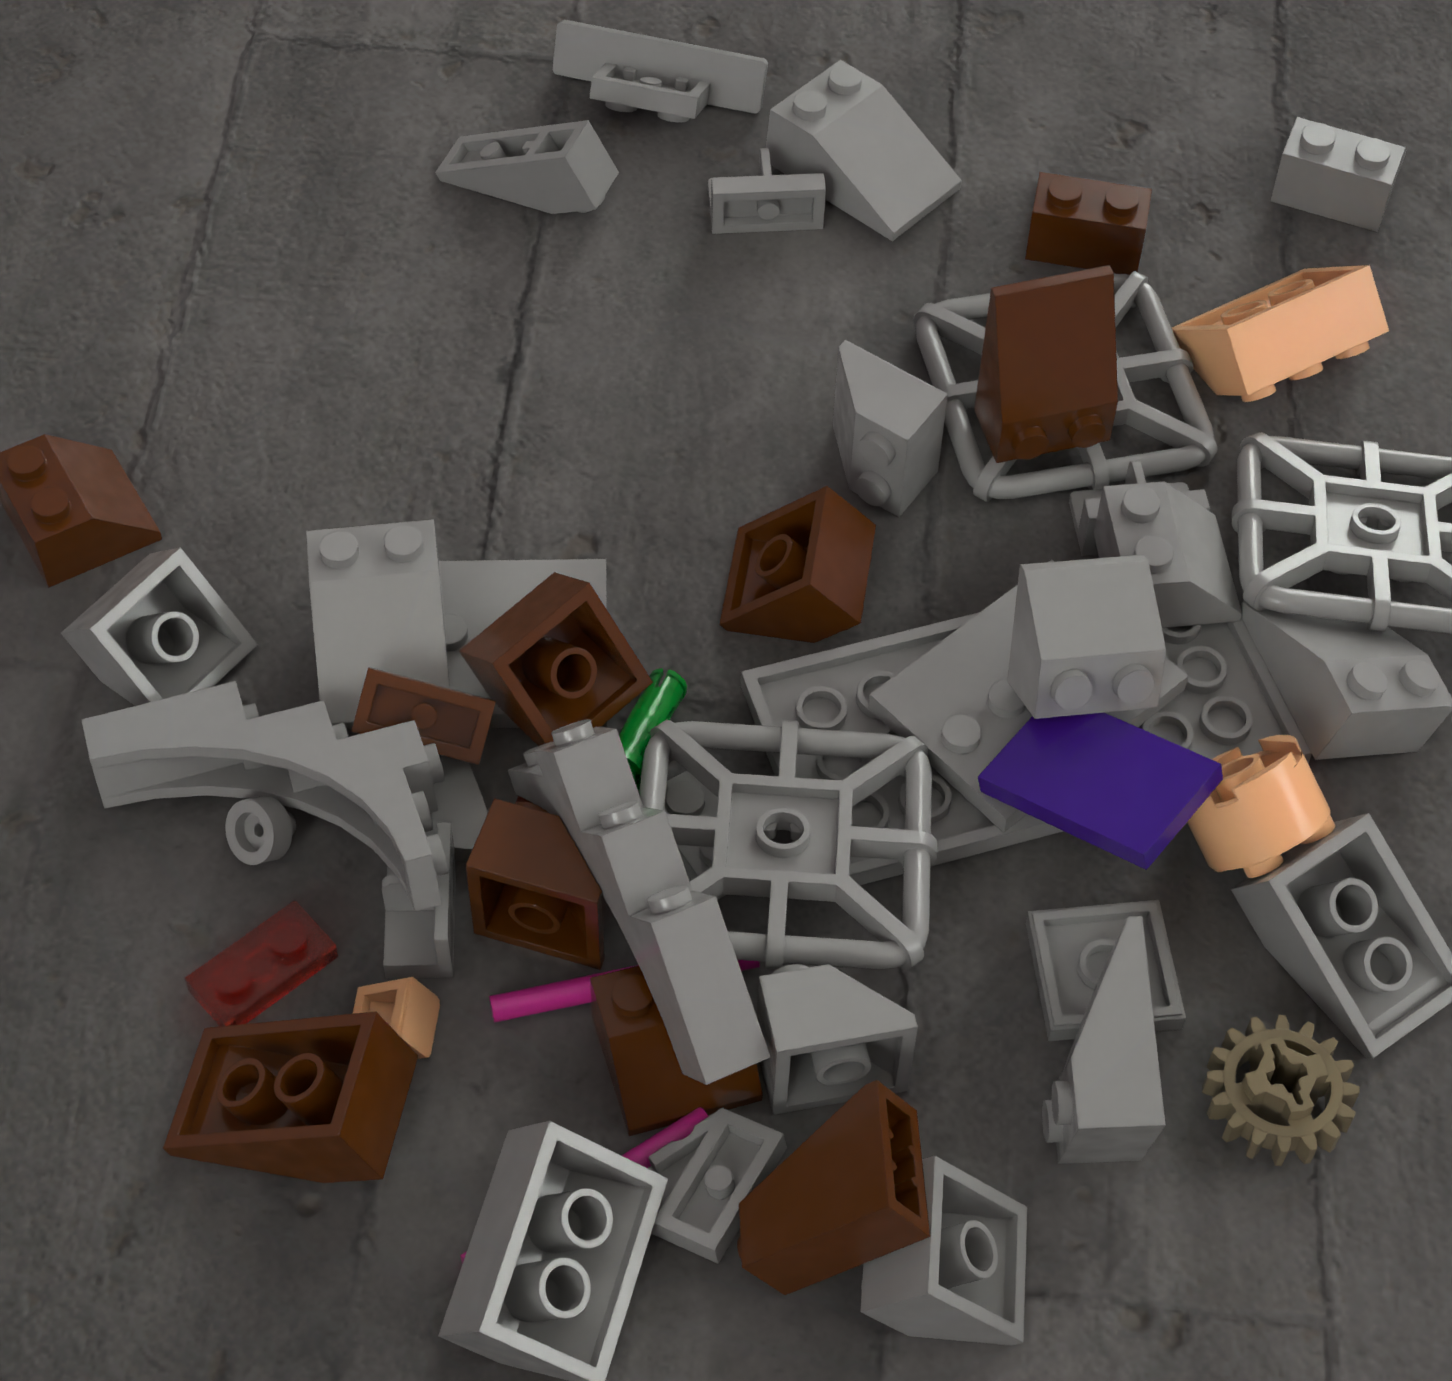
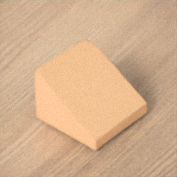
[352,977,440,1059]

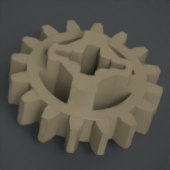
[1202,1015,1360,1166]

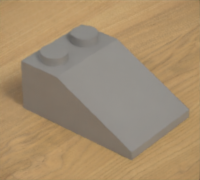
[766,60,962,241]
[306,519,450,730]
[1240,601,1452,760]
[1231,813,1452,1059]
[1042,916,1166,1164]

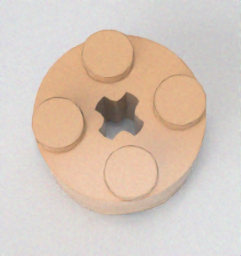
[1187,735,1335,878]

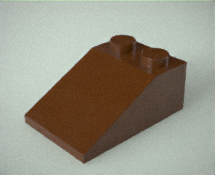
[974,265,1118,463]
[163,1011,418,1183]

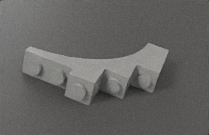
[81,681,448,912]
[508,719,770,1085]

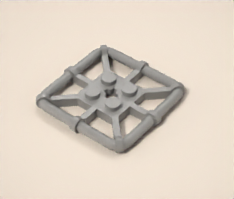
[913,271,1218,502]
[1231,432,1452,634]
[639,720,938,970]

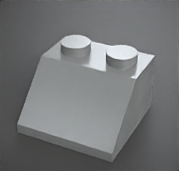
[1271,117,1406,232]
[833,340,948,517]
[1093,481,1242,628]
[61,547,258,706]
[1007,555,1166,719]
[757,964,918,1115]
[860,1156,1027,1346]

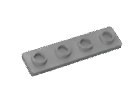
[552,20,768,122]

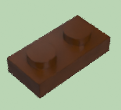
[351,667,496,765]

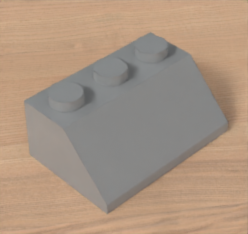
[438,1121,668,1381]

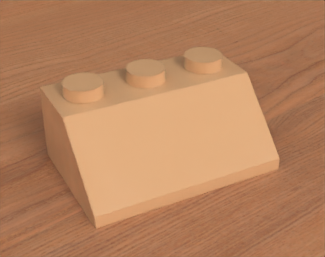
[1172,265,1389,402]

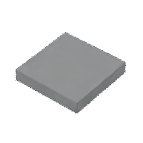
[1025,900,1186,1041]

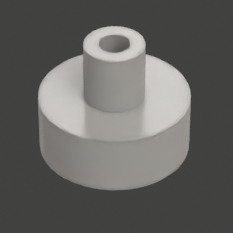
[225,796,296,865]

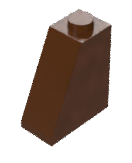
[737,1080,930,1295]

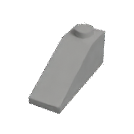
[435,120,619,214]

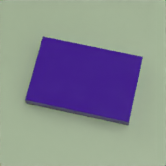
[978,712,1223,870]

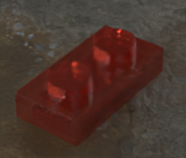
[185,900,338,1026]

